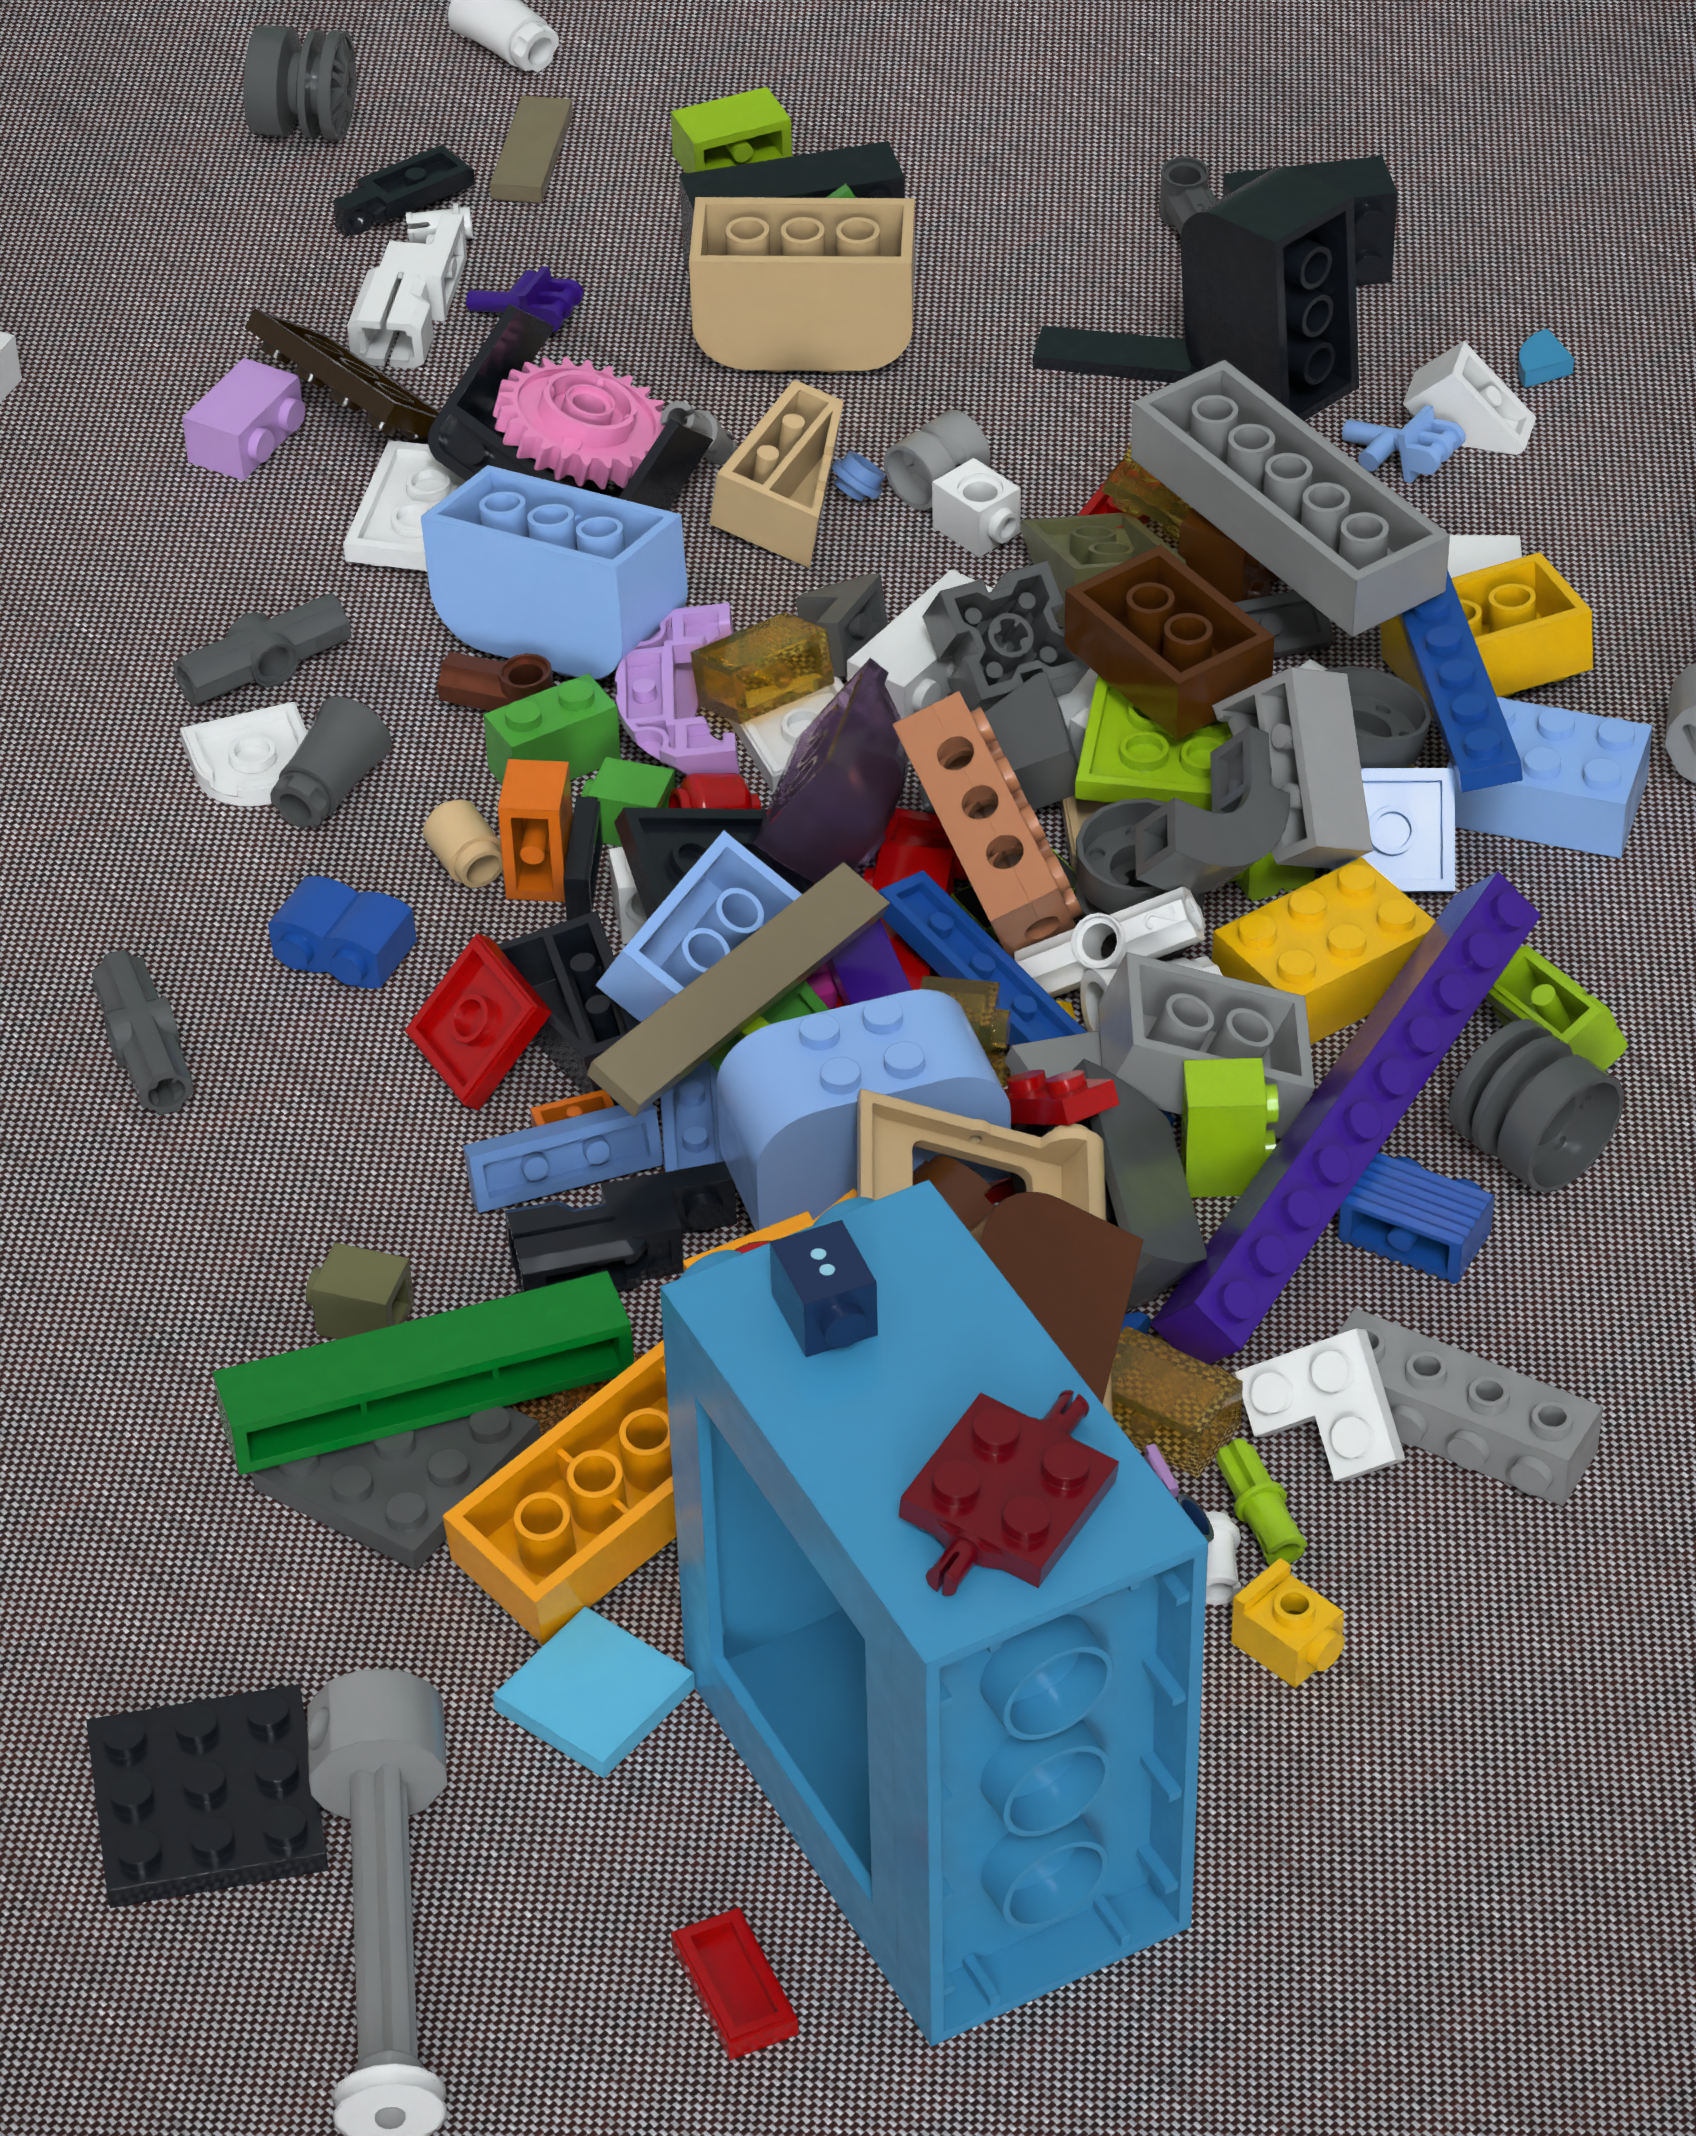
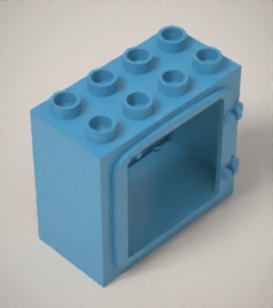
[660,1179,1208,2047]

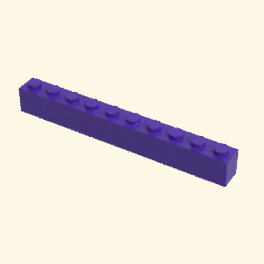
[1150,871,1541,1370]

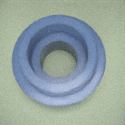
[831,451,886,501]

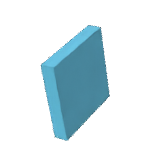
[493,1606,695,1778]

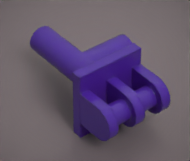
[466,266,584,332]

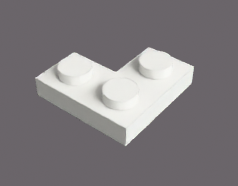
[1235,1328,1406,1482]

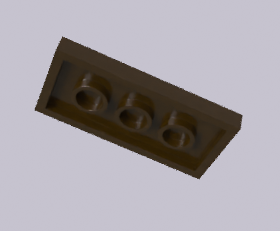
[245,308,440,444]

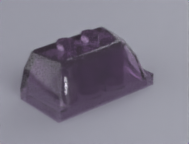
[754,658,910,883]

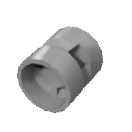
[884,409,990,511]

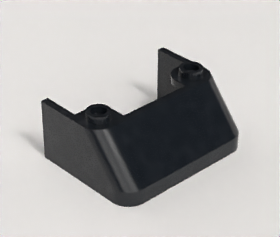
[428,304,713,511]

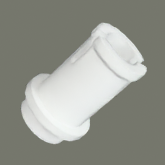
[406,203,473,244]
[1205,1512,1241,1605]

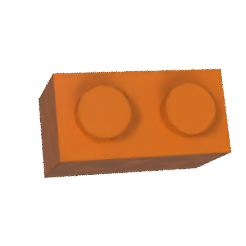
[498,759,573,902]

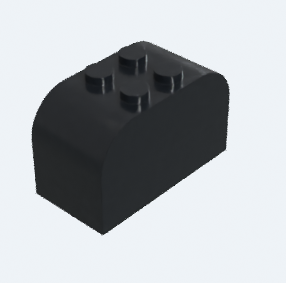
[1180,167,1359,421]

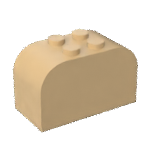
[689,197,916,373]

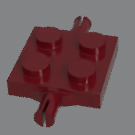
[899,1390,1119,1596]

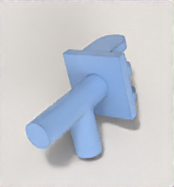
[1342,405,1466,483]

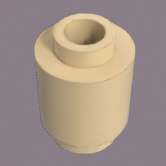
[423,799,503,888]

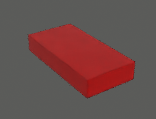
[671,1907,799,2061]

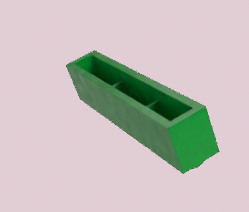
[212,1271,634,1475]

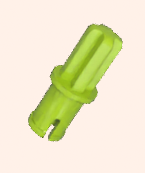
[1216,1438,1307,1566]

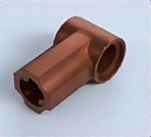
[437,652,554,711]

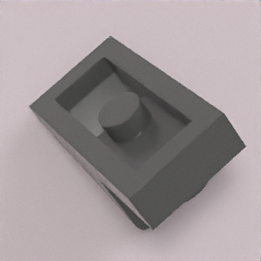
[796,574,888,677]

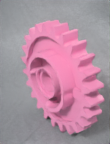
[492,357,665,489]

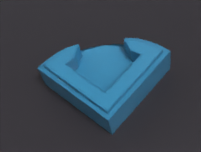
[1518,328,1574,388]

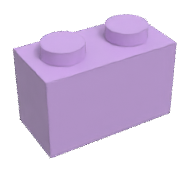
[182,358,305,481]

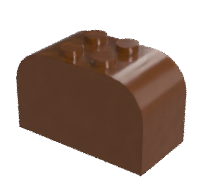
[968,1192,1144,1404]

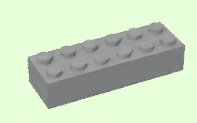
[1131,360,1450,637]

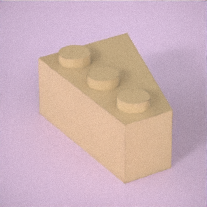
[709,379,844,568]

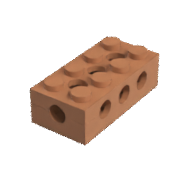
[892,691,1084,960]

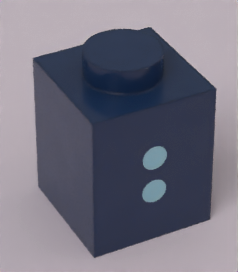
[770,1220,878,1357]

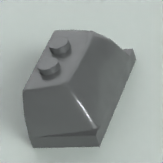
[1011,1059,1207,1312]

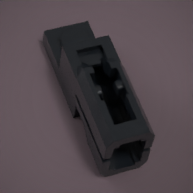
[505,1161,737,1293]

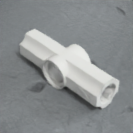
[1014,886,1206,998]

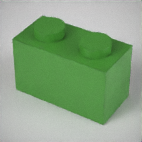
[483,673,621,785]

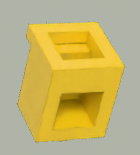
[1231,1558,1345,1688]

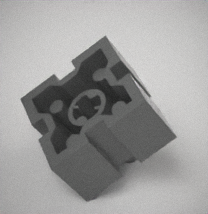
[922,561,1090,712]

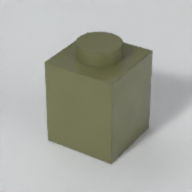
[306,1242,414,1339]

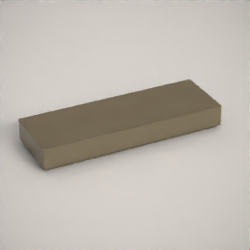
[490,95,573,203]

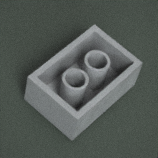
[1098,952,1315,1139]

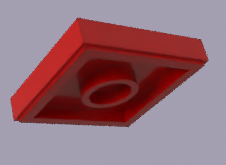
[404,933,552,1110]

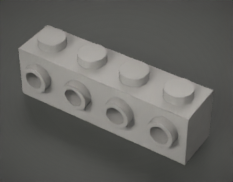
[1335,1308,1603,1506]

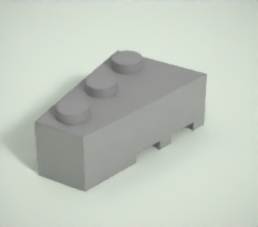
[1212,667,1373,869]

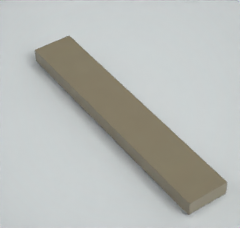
[586,862,890,1118]

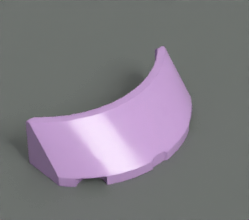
[615,603,740,776]

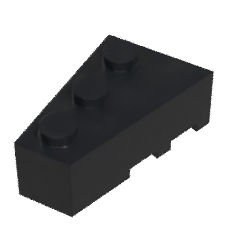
[497,911,639,1103]

